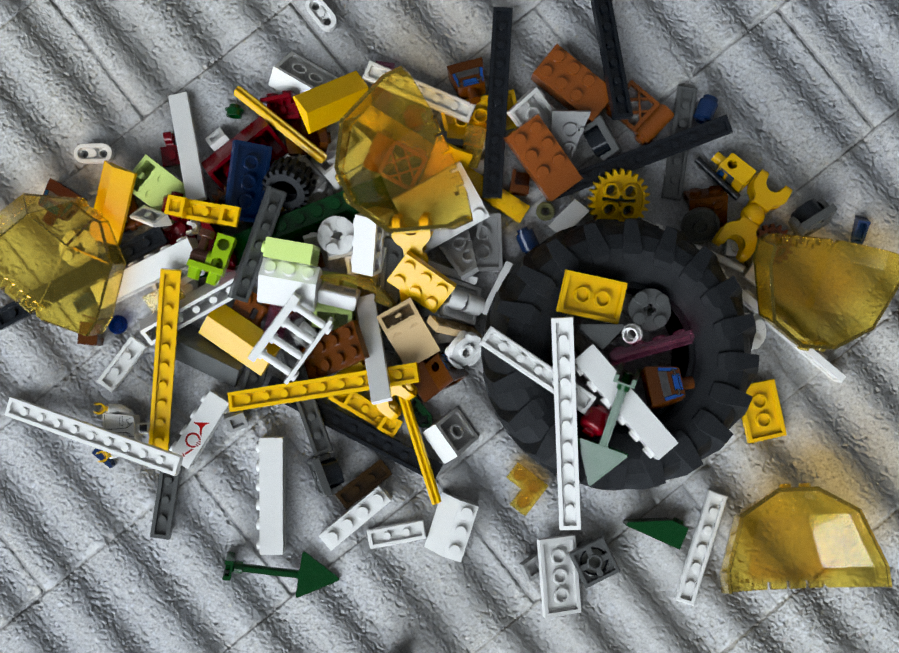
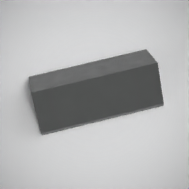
[175,324,246,388]

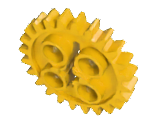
[587,168,650,222]

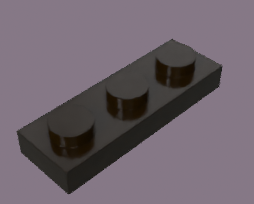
[335,459,393,509]

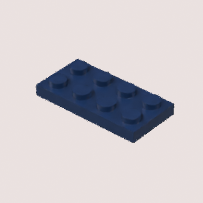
[224,139,272,223]

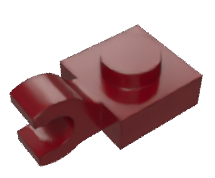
[160,132,180,167]

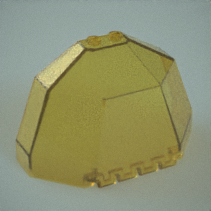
[334,66,473,234]
[0,193,126,337]
[753,233,899,352]
[719,483,892,594]

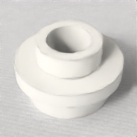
[622,323,643,344]

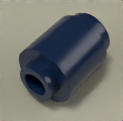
[693,94,718,124]
[515,226,539,254]

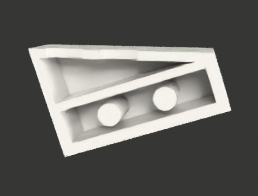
[351,207,395,277]

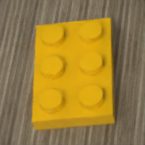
[387,250,457,314]
[556,269,628,324]
[742,379,787,443]

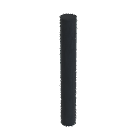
[694,156,741,201]

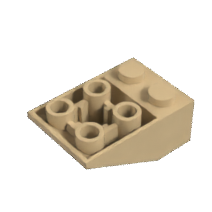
[376,297,441,364]

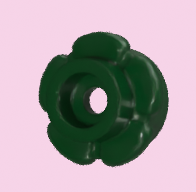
[225,104,244,119]

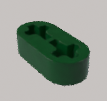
[410,397,433,428]

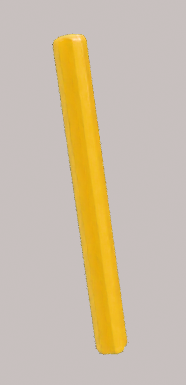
[234,86,328,164]
[398,396,442,505]

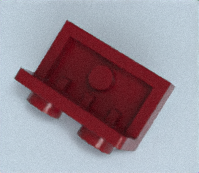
[260,90,302,121]

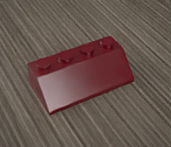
[201,116,287,190]

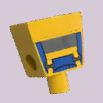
[711,151,757,193]

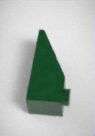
[623,517,689,550]

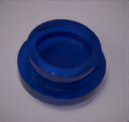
[108,315,128,334]

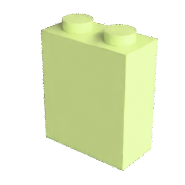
[261,237,321,267]

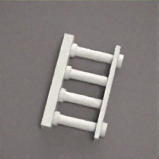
[248,291,334,385]

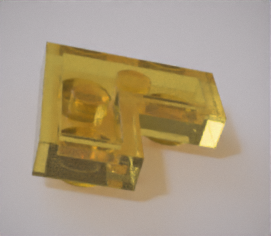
[506,462,548,516]

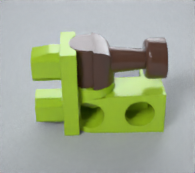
[186,228,237,286]

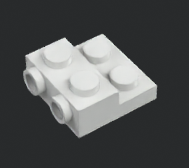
[506,87,555,127]

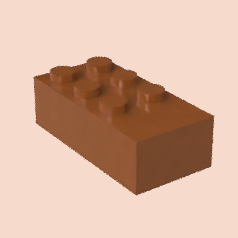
[531,44,609,125]
[503,114,583,202]

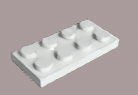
[537,534,581,618]

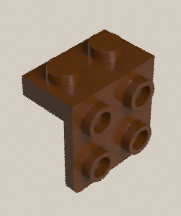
[285,119,331,156]
[683,185,728,228]

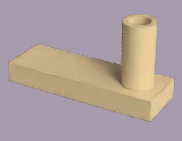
[426,315,482,351]

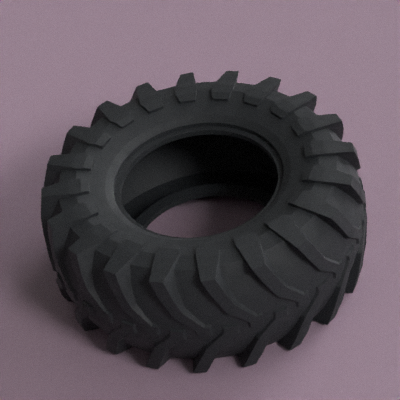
[481,218,760,491]

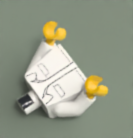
[93,402,150,463]

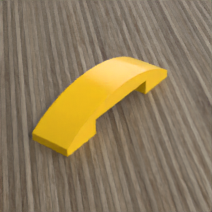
[164,194,241,227]
[328,392,403,438]

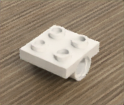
[439,278,485,326]

